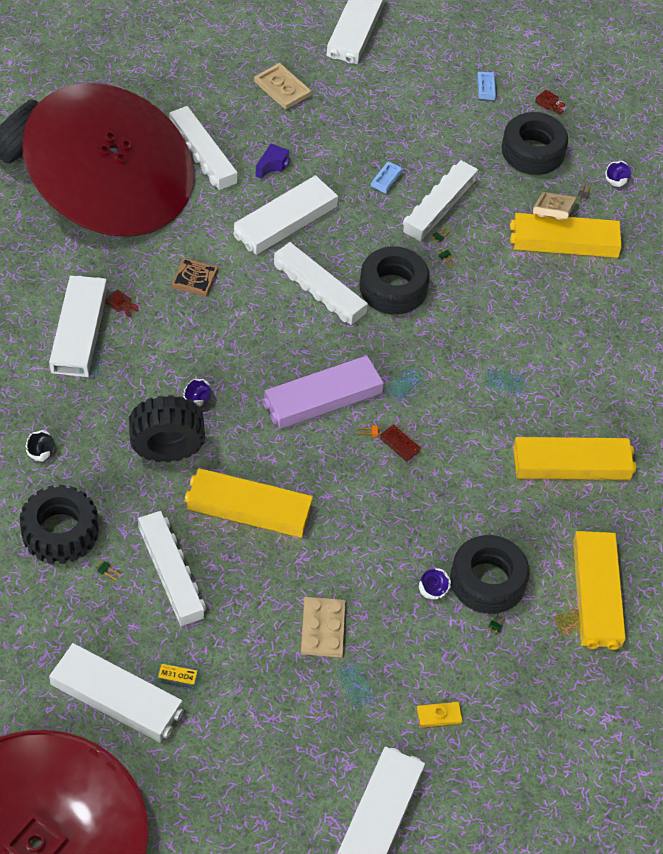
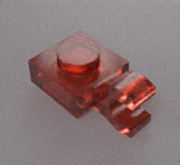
[535,89,565,115]

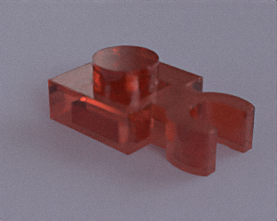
[105,289,138,318]

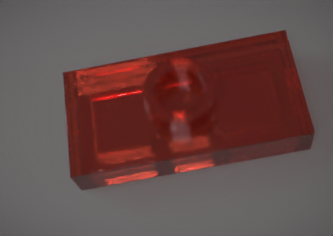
[380,424,421,462]

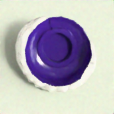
[605,161,632,187]
[183,379,212,407]
[419,568,451,599]

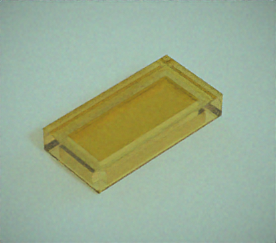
[553,609,581,635]

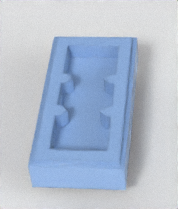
[477,72,496,100]
[371,161,403,194]

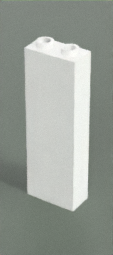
[327,0,385,64]
[233,175,338,255]
[49,275,108,377]
[49,643,184,743]
[337,747,425,854]

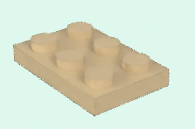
[254,63,311,110]
[533,192,577,220]
[301,597,345,657]

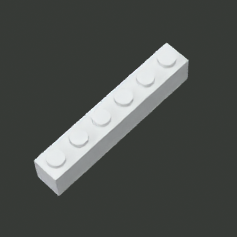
[169,106,237,190]
[403,160,478,242]
[274,242,368,325]
[138,511,206,626]

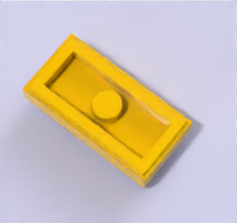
[417,702,462,728]

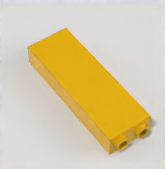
[510,213,621,258]
[513,437,636,480]
[184,468,313,538]
[573,531,625,650]

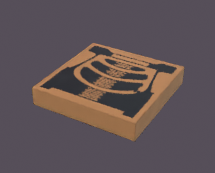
[172,258,218,297]

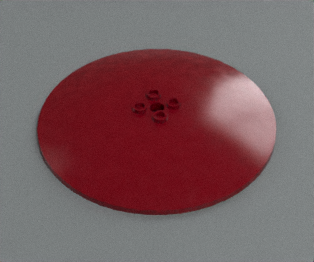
[22,83,194,237]
[0,730,148,854]

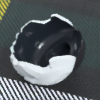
[26,430,55,461]

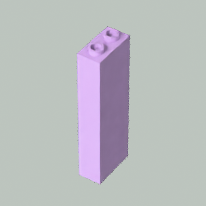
[262,356,384,429]

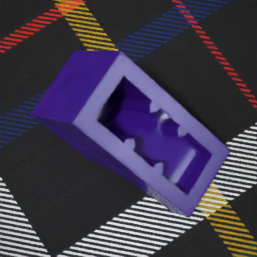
[256,144,291,179]

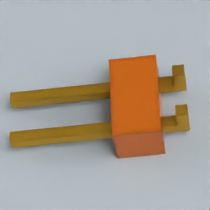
[358,425,381,437]

